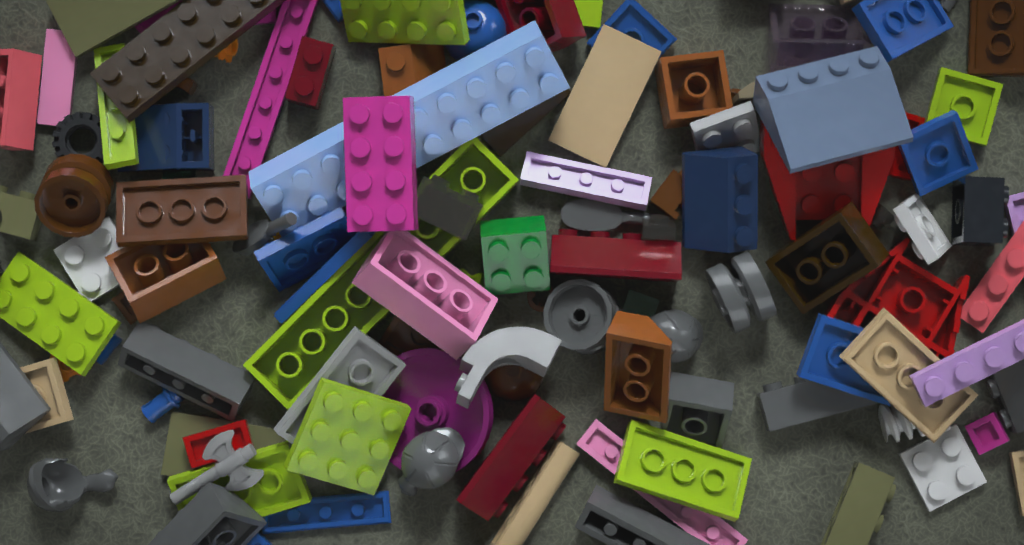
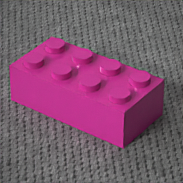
[343,95,418,232]

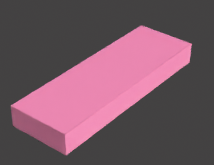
[37,29,77,127]

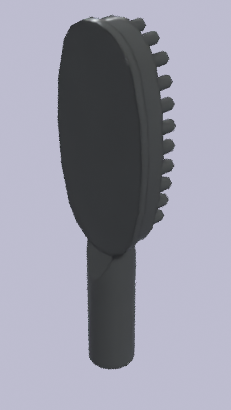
[561,199,661,231]
[232,212,297,256]

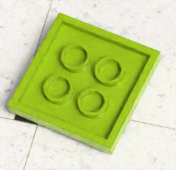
[284,377,412,496]

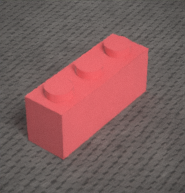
[0,48,42,151]

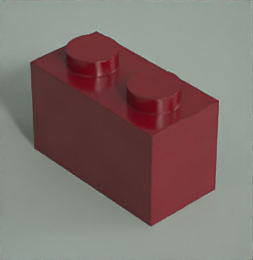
[285,36,336,111]

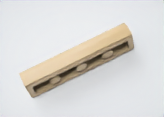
[490,440,580,545]

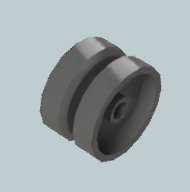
[705,251,777,334]
[543,279,623,355]

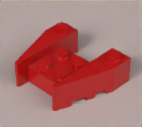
[760,120,895,240]
[823,238,970,360]

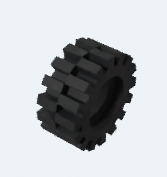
[52,112,104,164]

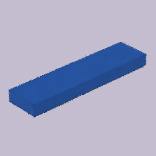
[274,231,376,324]
[262,490,392,534]

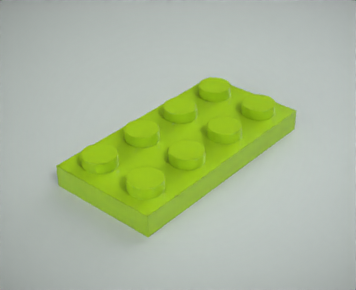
[340,0,470,45]
[0,251,121,376]
[613,419,752,522]
[167,440,312,517]

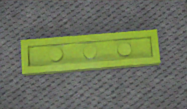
[94,43,139,170]

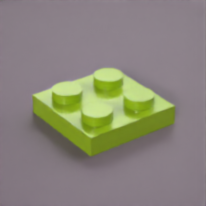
[924,67,1003,147]

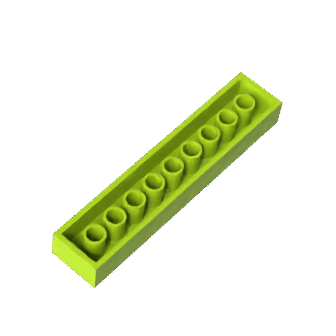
[243,137,519,410]

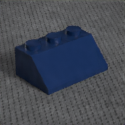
[682,146,758,253]

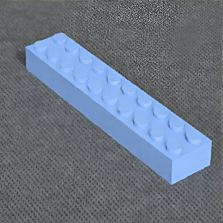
[248,20,570,237]

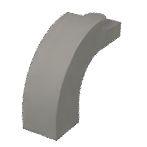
[454,327,562,409]

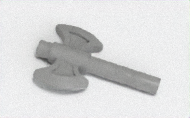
[170,430,264,505]

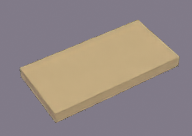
[548,24,662,168]
[839,308,978,443]

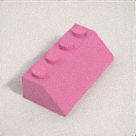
[352,231,498,360]

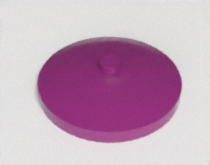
[382,347,493,472]

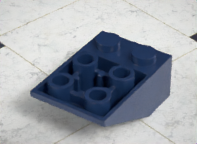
[118,103,214,172]

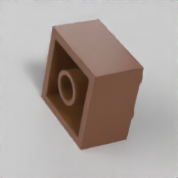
[654,50,733,129]

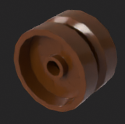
[34,154,114,238]

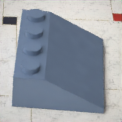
[753,46,914,174]

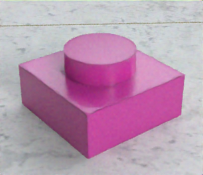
[964,412,1010,455]

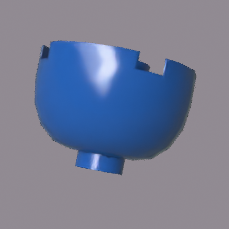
[445,0,507,61]

